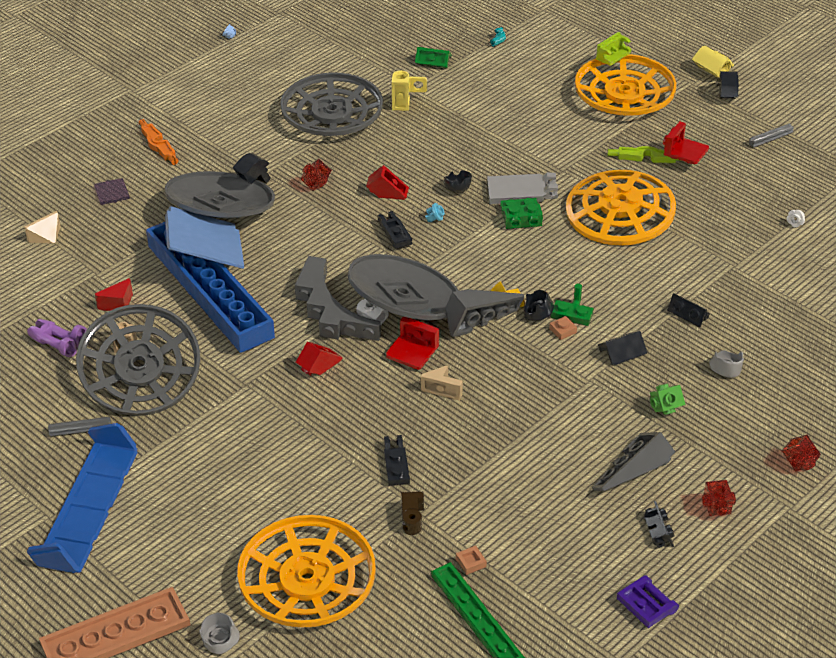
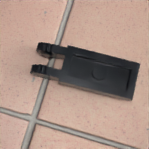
[377,211,412,249]
[384,435,410,486]

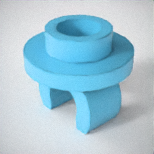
[425,203,445,222]

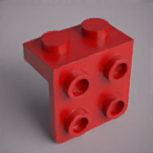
[663,121,709,164]
[386,316,439,370]

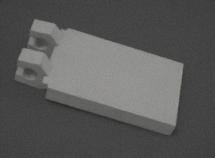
[487,172,558,204]

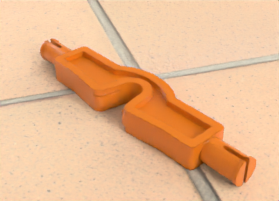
[139,119,179,165]

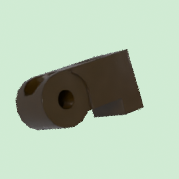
[401,491,424,535]

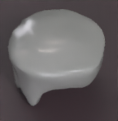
[709,350,744,378]
[199,612,240,655]

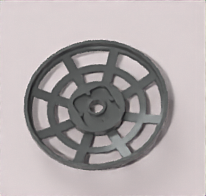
[280,73,383,136]
[76,304,200,416]

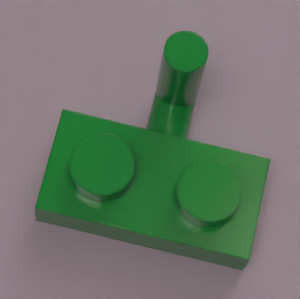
[551,283,594,326]

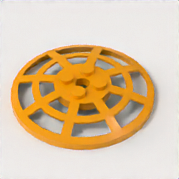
[575,54,676,116]
[566,170,676,246]
[237,515,376,628]

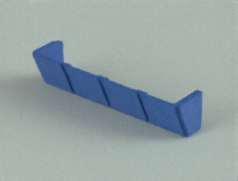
[27,423,138,573]

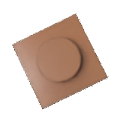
[549,316,577,340]
[456,546,487,575]

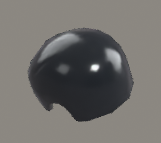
[443,170,472,193]

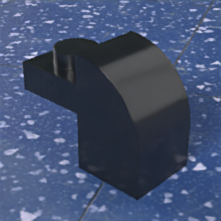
[717,71,739,98]
[233,153,271,185]

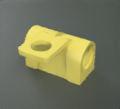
[692,46,734,78]
[392,70,427,111]

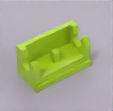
[596,32,631,66]

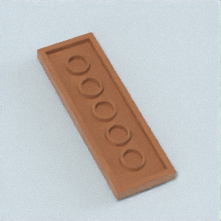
[39,587,190,658]

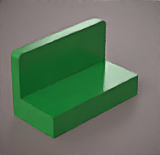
[415,47,452,68]

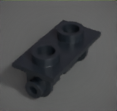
[667,293,710,327]
[644,501,675,548]

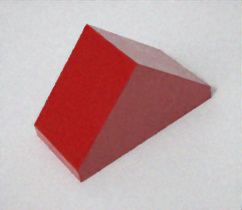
[95,278,133,311]

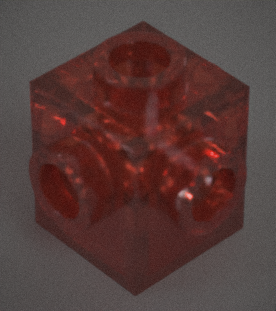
[300,159,332,191]
[782,435,821,471]
[702,480,736,516]

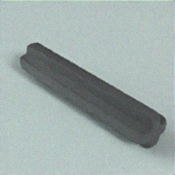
[749,123,794,147]
[48,417,111,436]

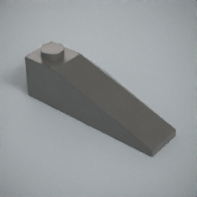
[446,289,525,337]
[592,432,675,491]

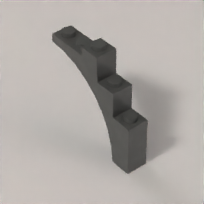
[295,256,381,341]

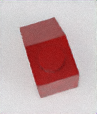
[366,165,409,200]
[296,341,343,375]

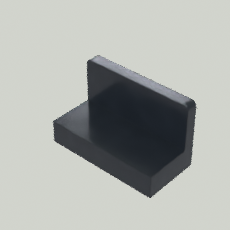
[598,331,647,365]

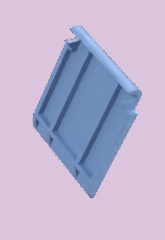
[165,206,244,269]

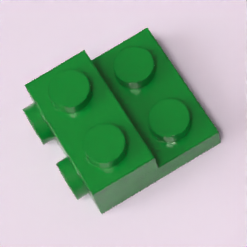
[500,198,543,229]

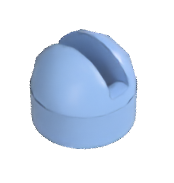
[222,24,236,39]

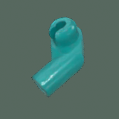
[490,27,506,47]

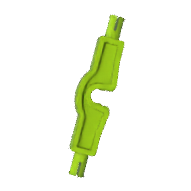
[608,146,681,163]

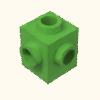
[650,383,686,415]

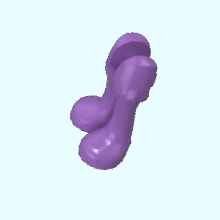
[27,319,87,357]

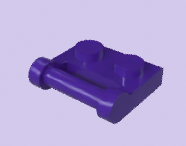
[617,575,679,628]

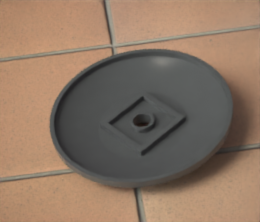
[164,171,275,218]
[348,254,459,320]

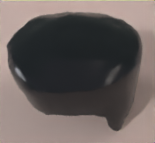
[524,290,554,321]

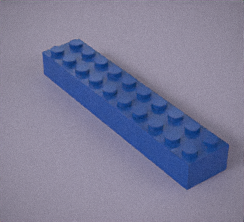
[146,222,275,353]

